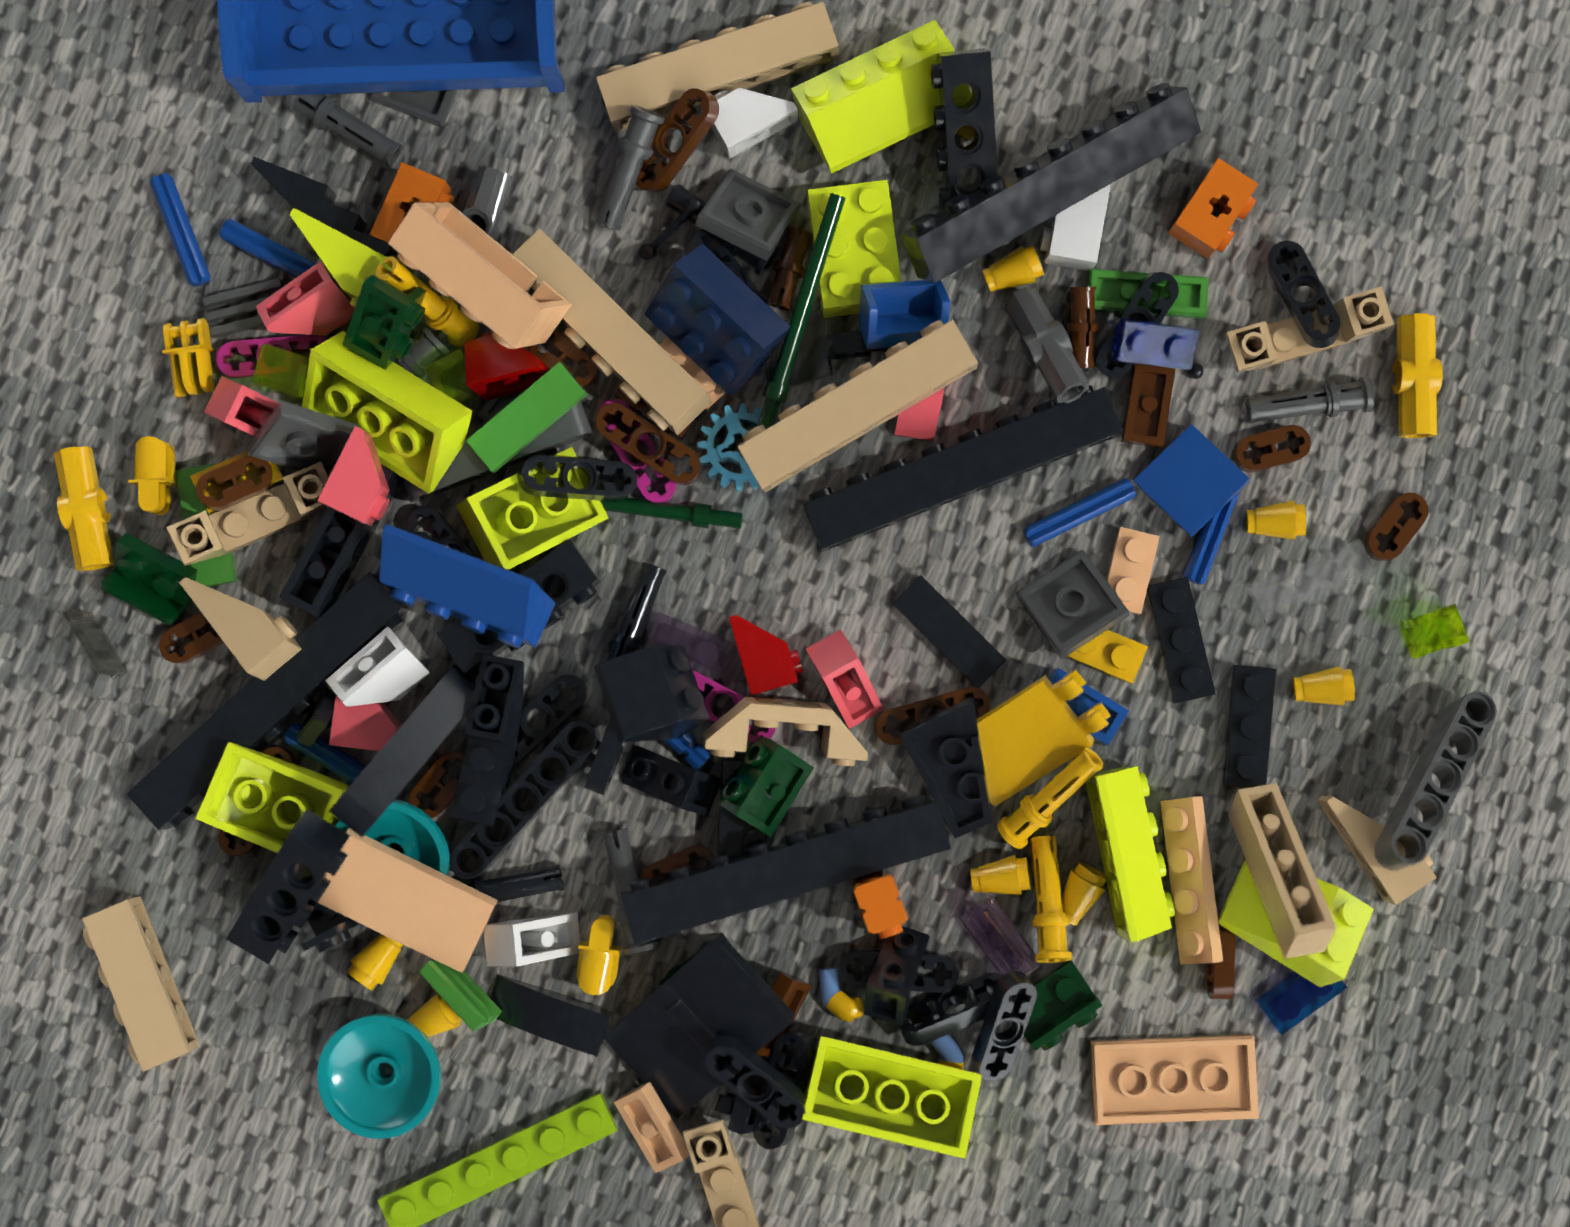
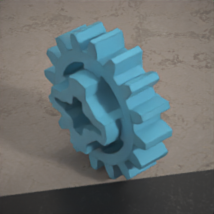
[697,403,762,492]

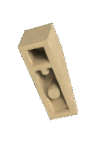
[179,577,302,681]
[1317,796,1437,905]

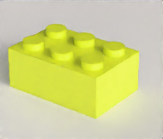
[807,180,902,318]

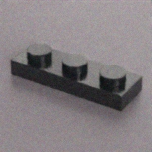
[1147,577,1216,703]
[1223,665,1276,788]

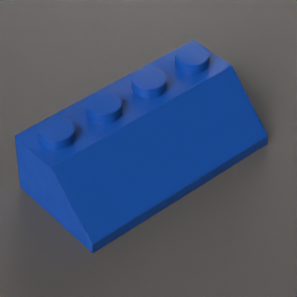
[380,524,556,648]

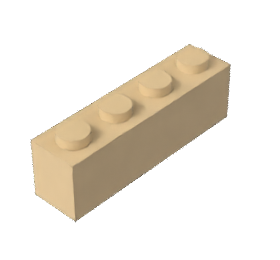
[1228,783,1337,959]
[82,896,200,1072]

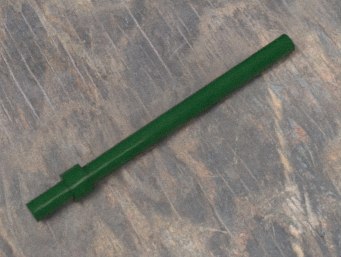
[757,193,846,429]
[587,498,743,529]

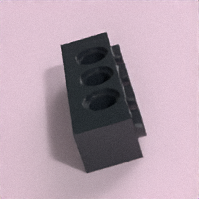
[931,48,998,211]
[279,466,402,617]
[436,539,601,674]
[226,810,350,964]

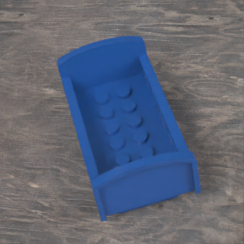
[217,0,565,103]

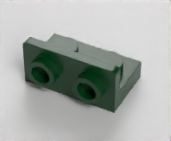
[342,274,426,370]
[101,532,197,625]
[718,735,814,837]
[1013,960,1103,1051]

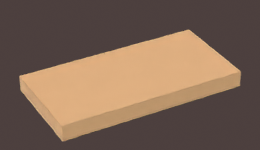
[318,828,498,973]
[1090,1034,1259,1125]

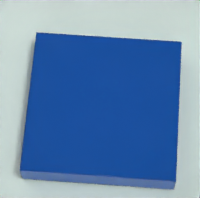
[1133,424,1250,538]

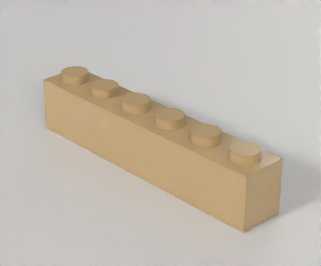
[596,2,839,133]
[512,228,711,436]
[737,320,978,492]

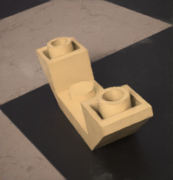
[1225,286,1394,372]
[166,462,329,565]
[701,696,868,766]
[683,1119,760,1227]

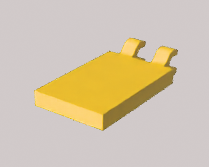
[977,670,1111,807]

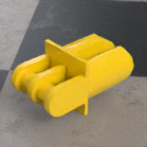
[162,318,216,398]
[128,436,178,516]
[577,915,622,995]

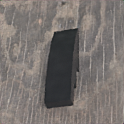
[251,157,398,258]

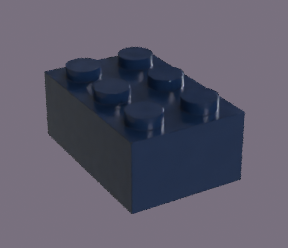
[644,244,791,396]

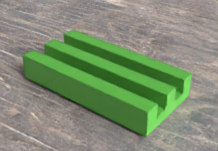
[419,960,502,1031]

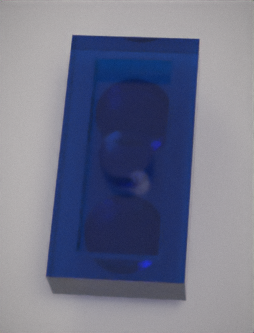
[1112,318,1200,370]
[1255,972,1347,1035]

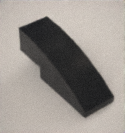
[490,974,613,1057]

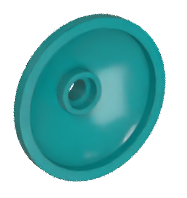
[336,799,450,876]
[317,1014,442,1139]

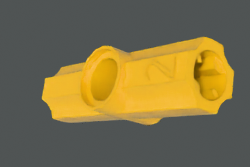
[1392,313,1443,438]
[54,446,114,572]

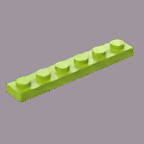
[377,1092,618,1227]

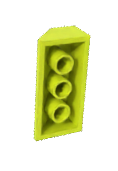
[791,20,972,174]
[302,331,472,494]
[1086,765,1175,942]
[802,1036,982,1159]

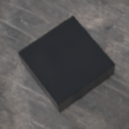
[297,691,335,747]

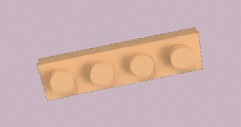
[1160,796,1223,964]

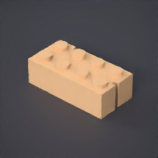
[388,202,572,349]

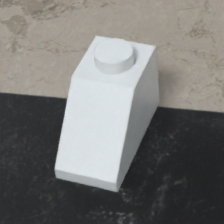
[711,88,798,159]
[1040,185,1111,271]
[325,626,431,707]
[484,912,581,967]

